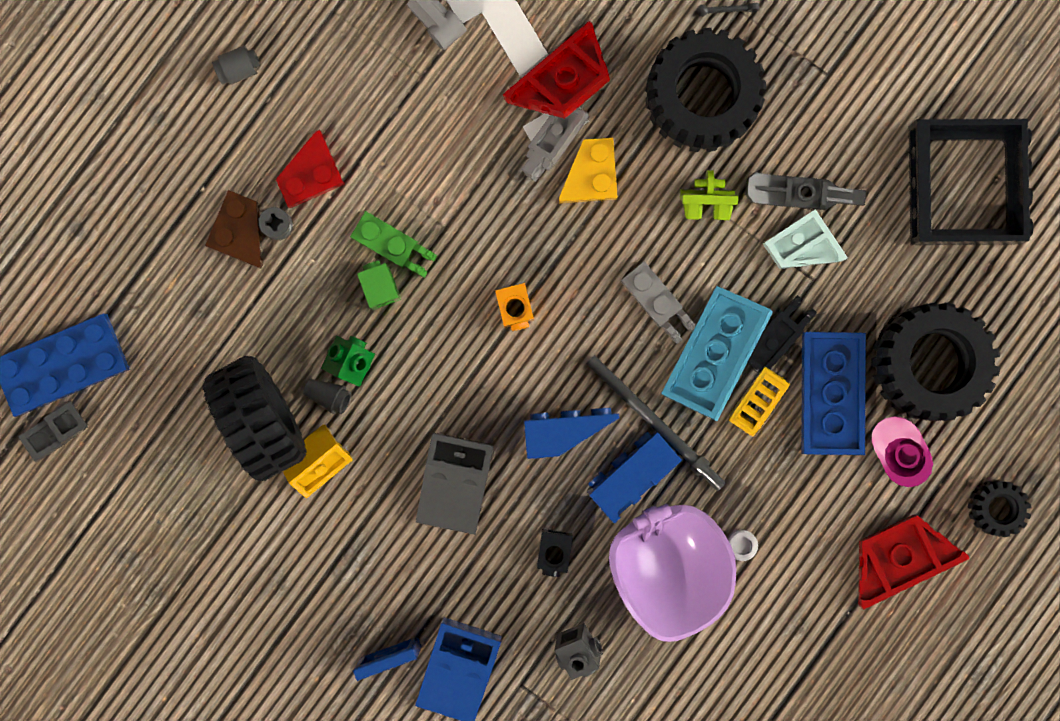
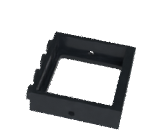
[908,119,1034,245]

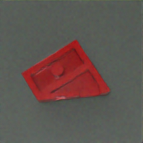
[276,130,345,209]

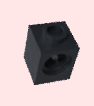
[537,529,573,577]

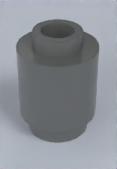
[212,45,261,85]

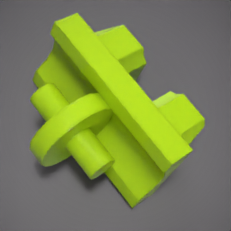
[680,170,738,220]

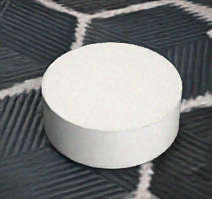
[727,529,758,561]

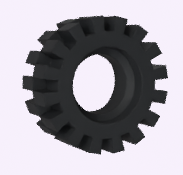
[968,480,1031,537]

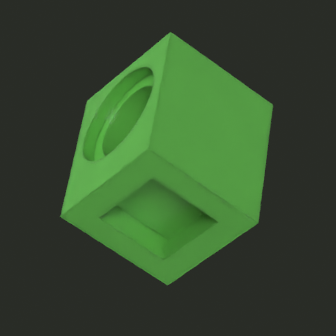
[357,261,401,310]

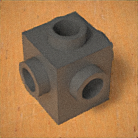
[554,623,603,680]

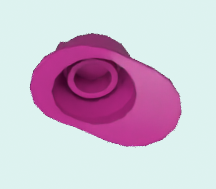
[871,416,933,487]

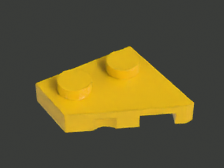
[559,138,618,203]

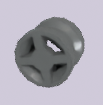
[259,207,293,240]

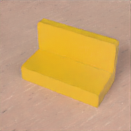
[283,424,353,498]

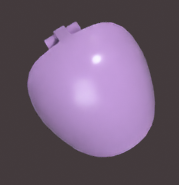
[609,503,736,642]

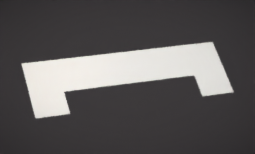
[447,0,589,141]

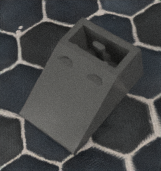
[416,433,494,535]

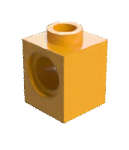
[495,283,534,332]

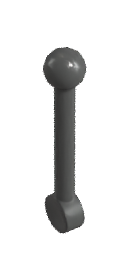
[696,3,760,17]

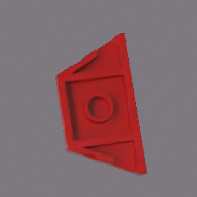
[503,21,610,119]
[858,514,970,610]

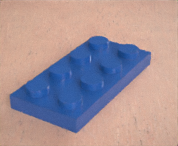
[0,313,130,417]
[801,332,866,455]

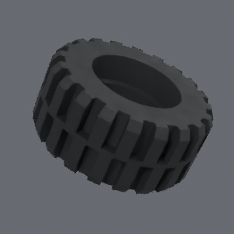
[645,28,766,152]
[871,302,1000,421]
[202,356,307,481]

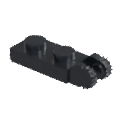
[747,295,817,374]

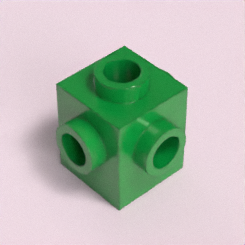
[321,335,375,387]

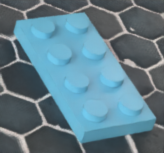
[661,286,773,421]

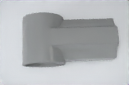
[407,0,467,51]

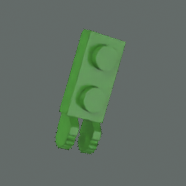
[350,211,437,278]

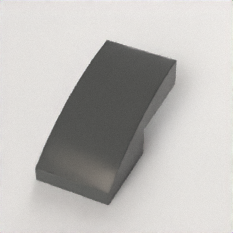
[18,401,88,463]

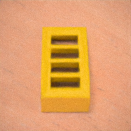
[729,366,790,437]

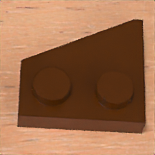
[205,190,263,269]

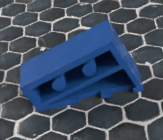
[587,431,682,524]

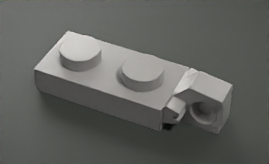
[522,107,589,182]

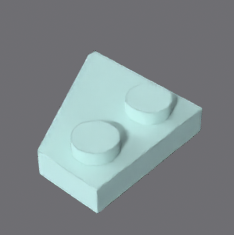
[763,209,848,269]

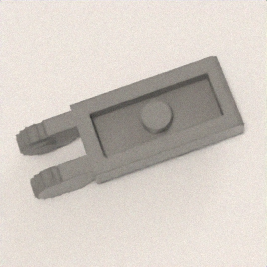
[621,261,696,344]

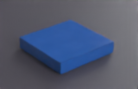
[353,637,422,681]

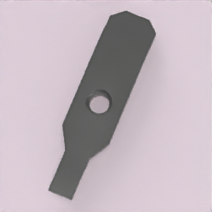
[745,172,866,210]

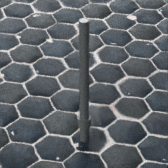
[586,355,726,491]

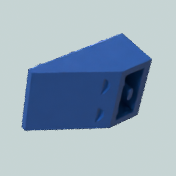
[524,408,619,459]
[415,617,502,721]

